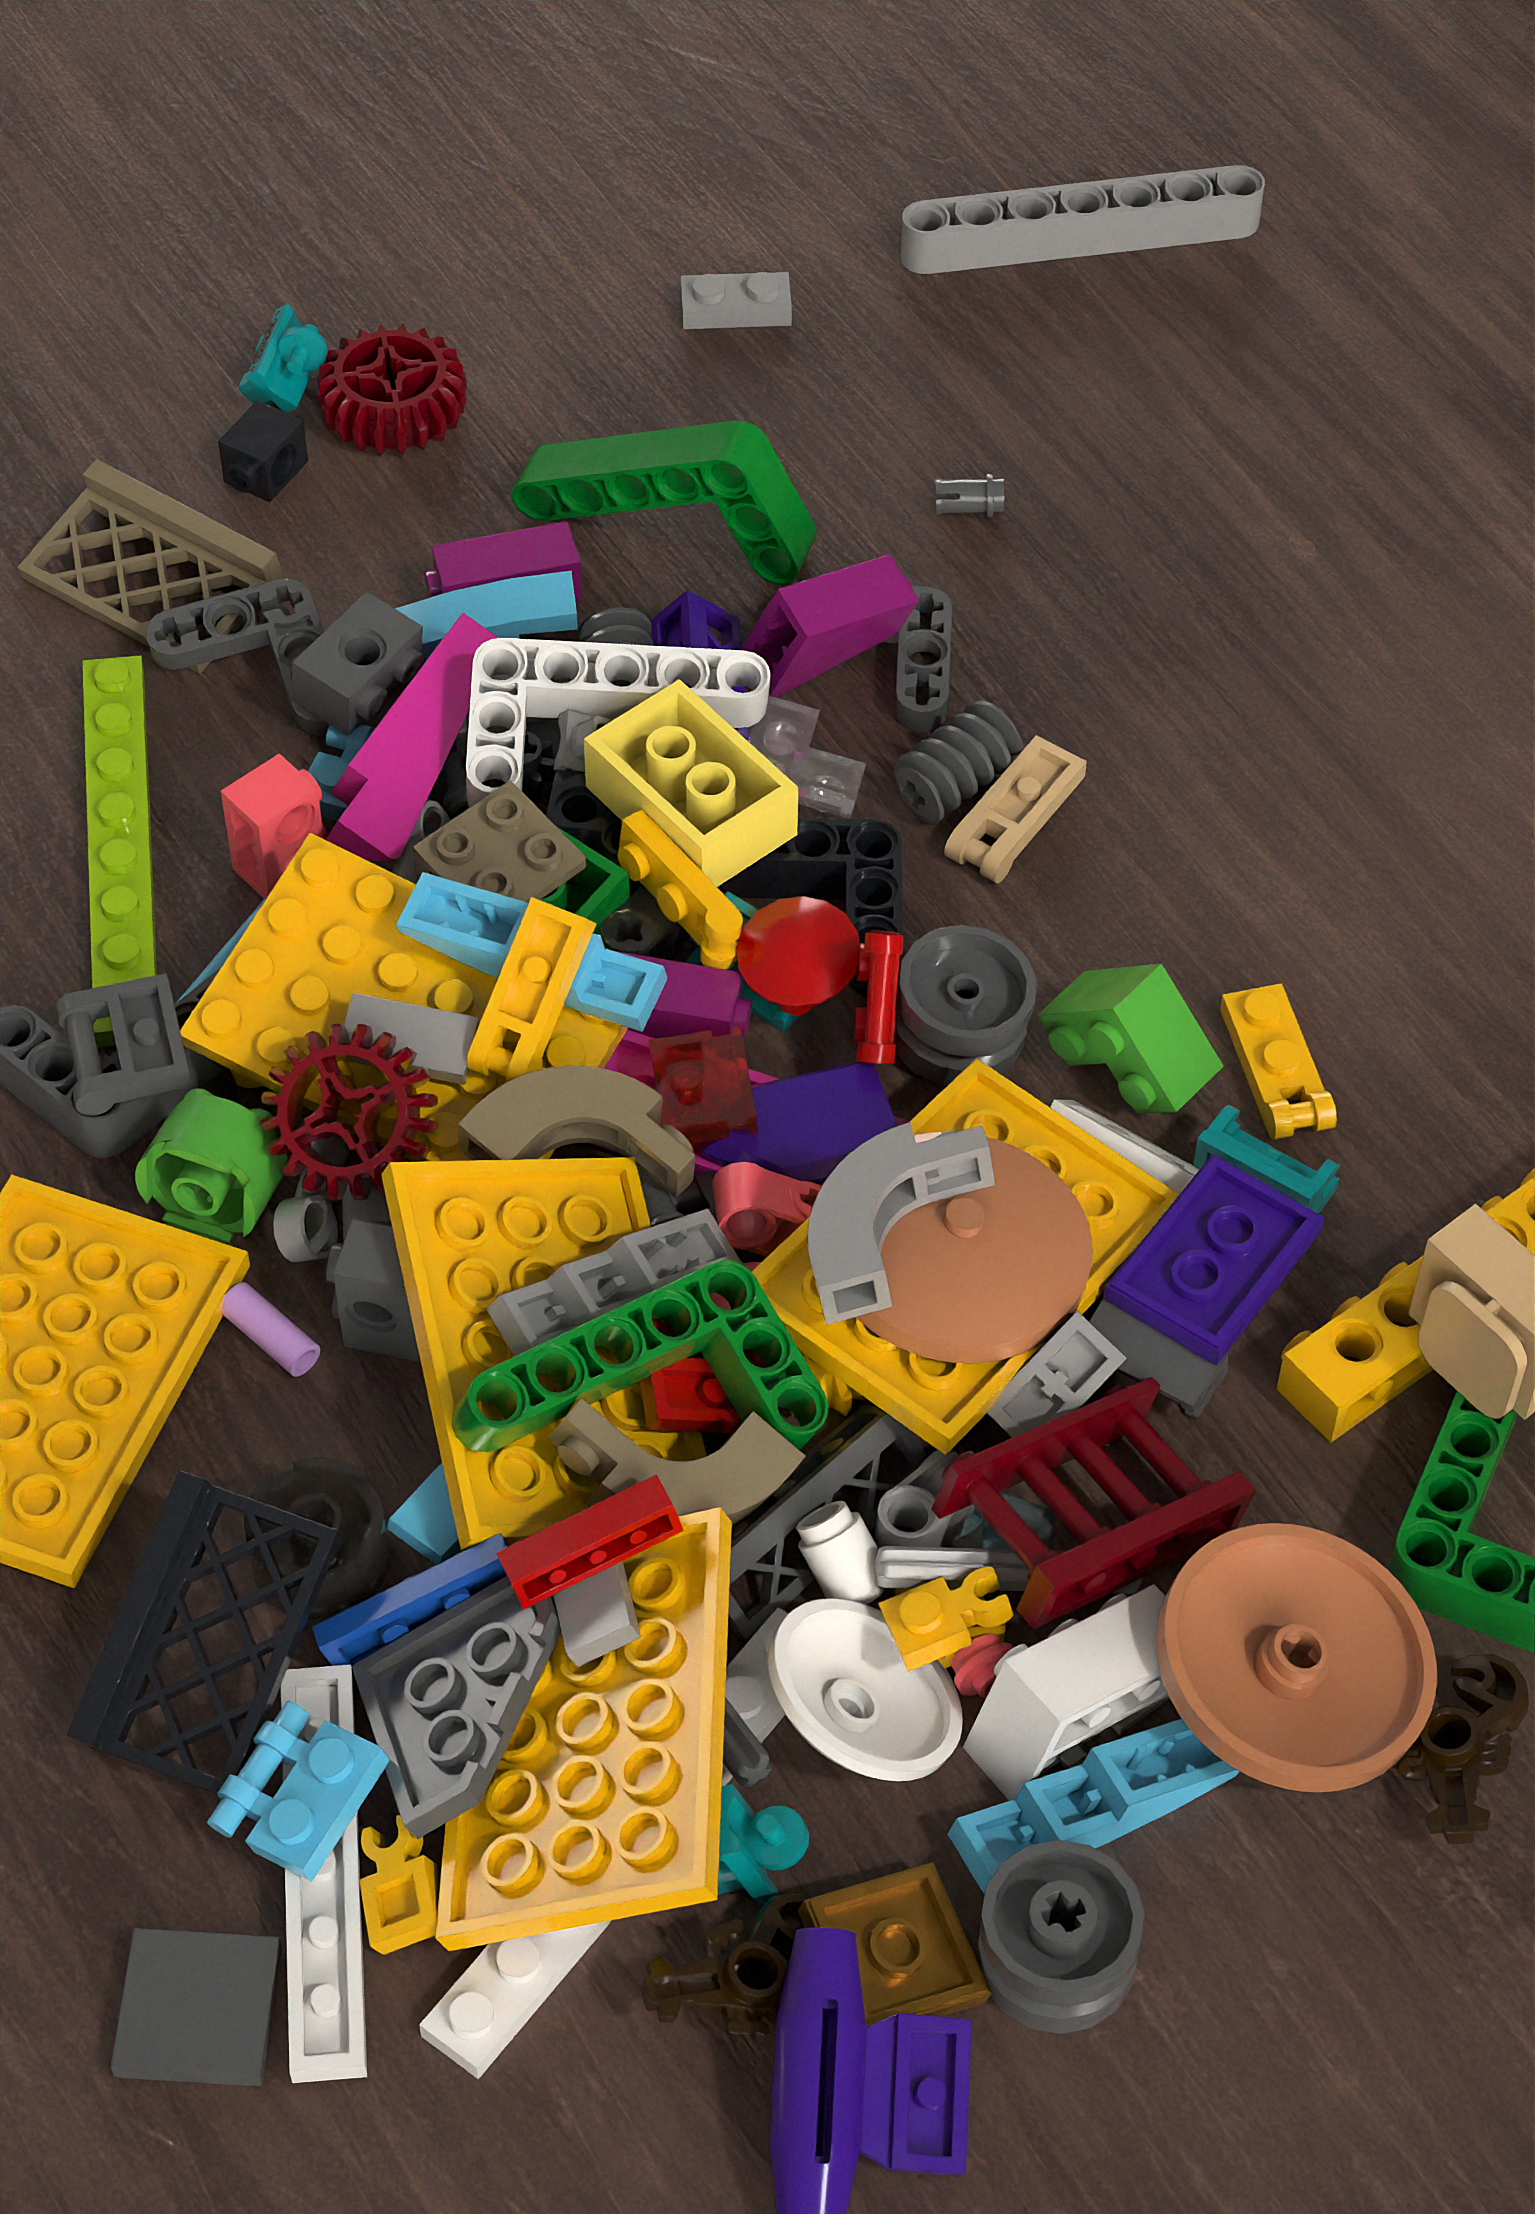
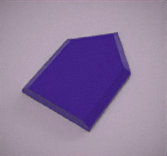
[702,1061,898,1184]

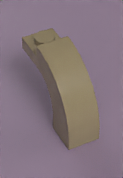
[458,1066,696,1198]
[547,1398,805,1525]

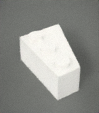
[963,1584,1170,1801]

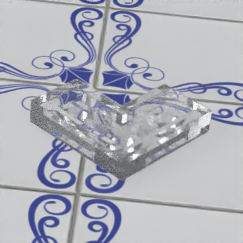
[748,695,866,819]

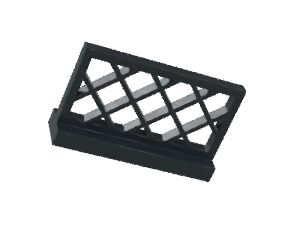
[67,1470,343,1795]

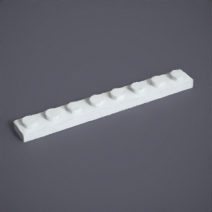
[419,1607,788,2079]

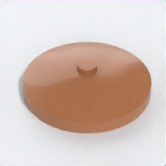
[857,1132,1093,1363]
[1156,1523,1437,1792]

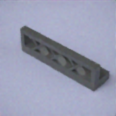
[728,1405,929,1640]

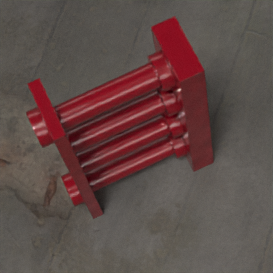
[931,1377,1256,1629]

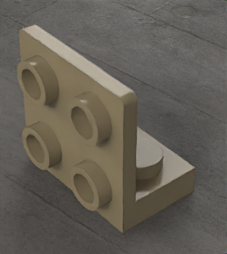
[412,780,586,903]

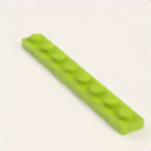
[83,655,157,1048]

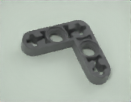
[146,578,330,736]
[880,586,952,732]

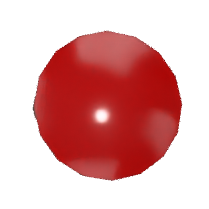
[736,896,860,1016]

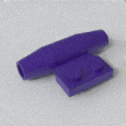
[769,1927,972,2214]

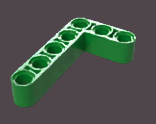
[511,421,817,585]
[452,1260,828,1452]
[1388,1391,1535,1654]

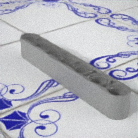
[900,165,1265,274]

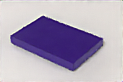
[1104,1154,1325,1366]

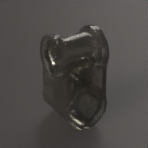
[600,885,695,961]

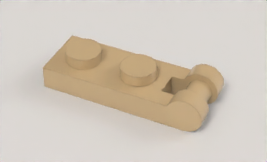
[944,735,1087,884]

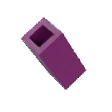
[424,521,582,603]
[615,951,753,1060]

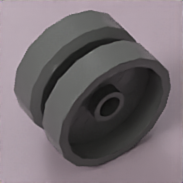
[894,925,1037,1086]
[976,1840,1145,2034]

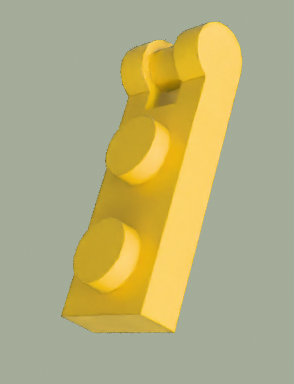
[618,809,743,970]
[466,897,597,1083]
[1220,983,1337,1140]

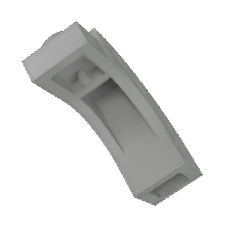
[807,1122,995,1325]

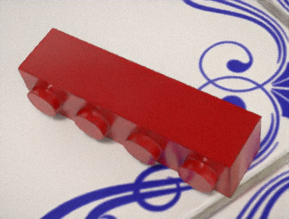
[496,1474,684,1610]

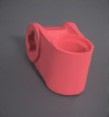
[711,1162,822,1257]

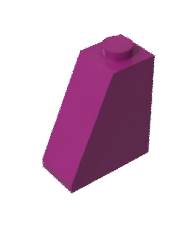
[740,554,919,701]

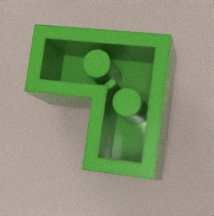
[1037,963,1224,1114]

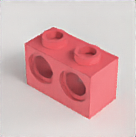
[221,753,327,899]

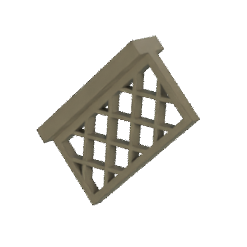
[17,459,285,674]

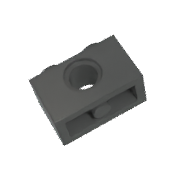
[292,591,424,736]
[326,1219,420,1362]

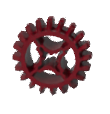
[316,323,467,456]
[260,1024,438,1201]

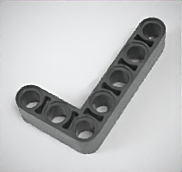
[0,968,227,1158]

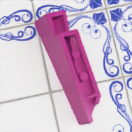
[326,613,498,862]

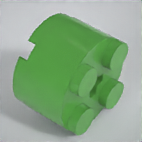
[135,1088,287,1243]

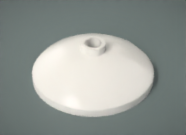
[768,1599,963,1781]

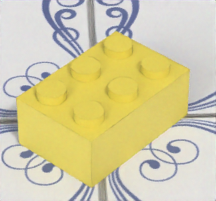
[584,679,799,887]

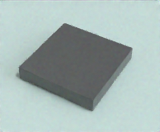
[111,1928,282,2087]

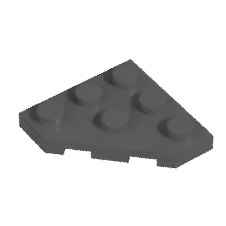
[352,1576,562,1839]

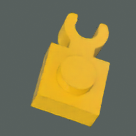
[878,1567,1014,1672]
[359,1815,440,1955]

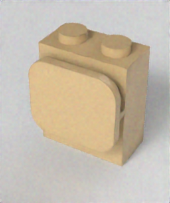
[1408,1203,1535,1420]

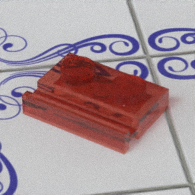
[649,1026,759,1144]

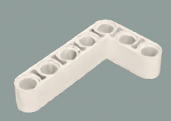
[466,638,771,808]

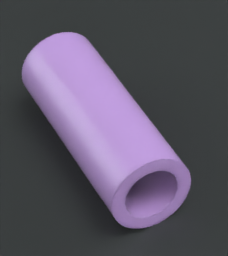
[222,1282,320,1377]

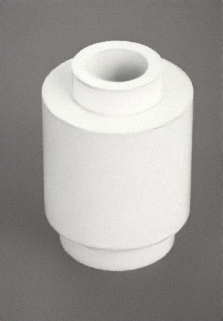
[796,1501,884,1605]

